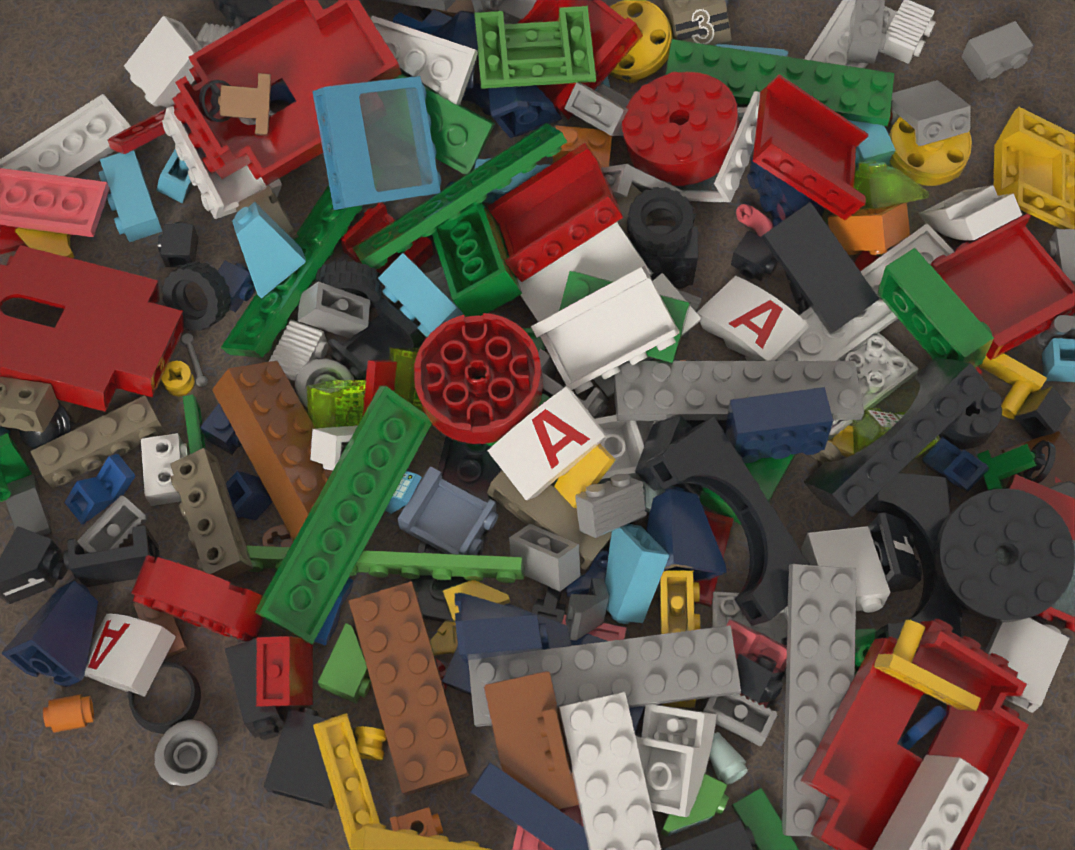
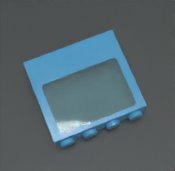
[313,76,441,210]

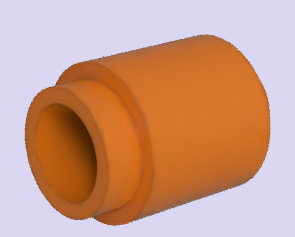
[43,694,95,733]

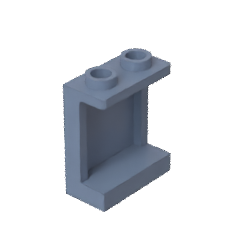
[398,466,499,555]

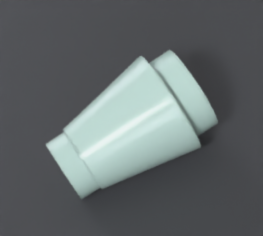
[709,732,748,785]

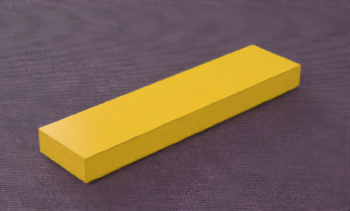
[313,713,380,848]

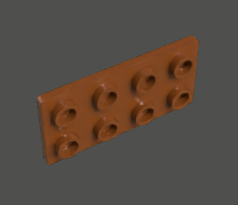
[484,671,578,809]

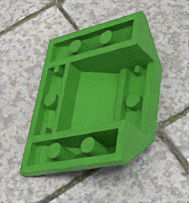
[475,6,596,89]

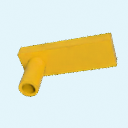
[979,354,1047,419]
[874,620,981,711]

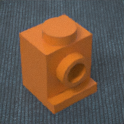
[389,807,444,837]

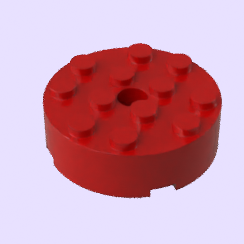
[622,72,740,186]
[414,313,543,444]
[131,555,265,642]

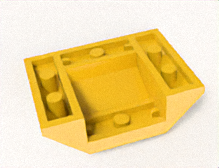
[994,107,1075,229]

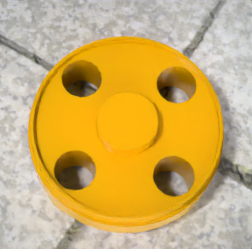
[610,0,673,83]
[889,117,972,186]

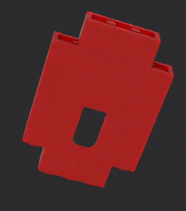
[172,0,401,186]
[0,245,184,412]
[800,619,1029,850]

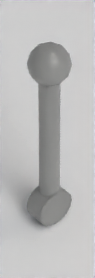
[181,333,208,387]

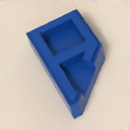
[897,705,946,750]

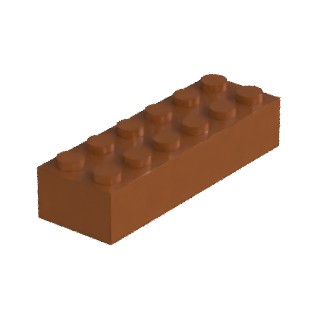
[212,361,333,540]
[349,581,470,796]

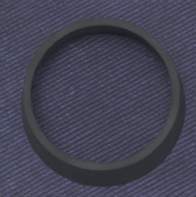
[128,662,201,734]

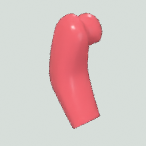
[736,204,774,237]

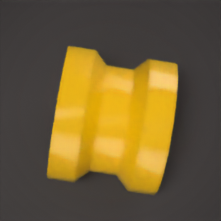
[161,361,195,397]
[354,726,387,761]

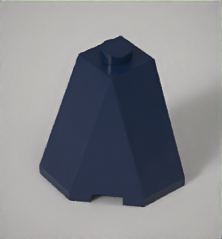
[431,11,480,88]
[488,85,562,138]
[646,487,727,583]
[1,581,98,687]
[454,593,548,663]

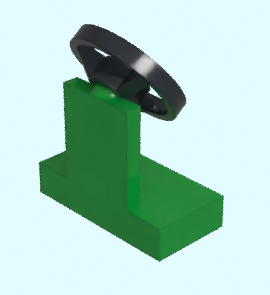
[977,440,1056,490]

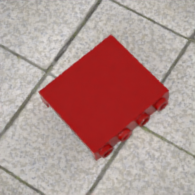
[517,0,643,120]
[753,74,868,220]
[488,143,624,282]
[930,213,1075,361]

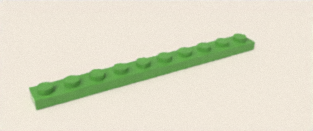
[246,545,525,583]

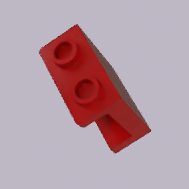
[341,202,433,285]
[256,636,313,706]

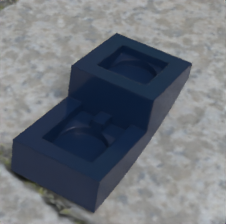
[922,437,989,492]

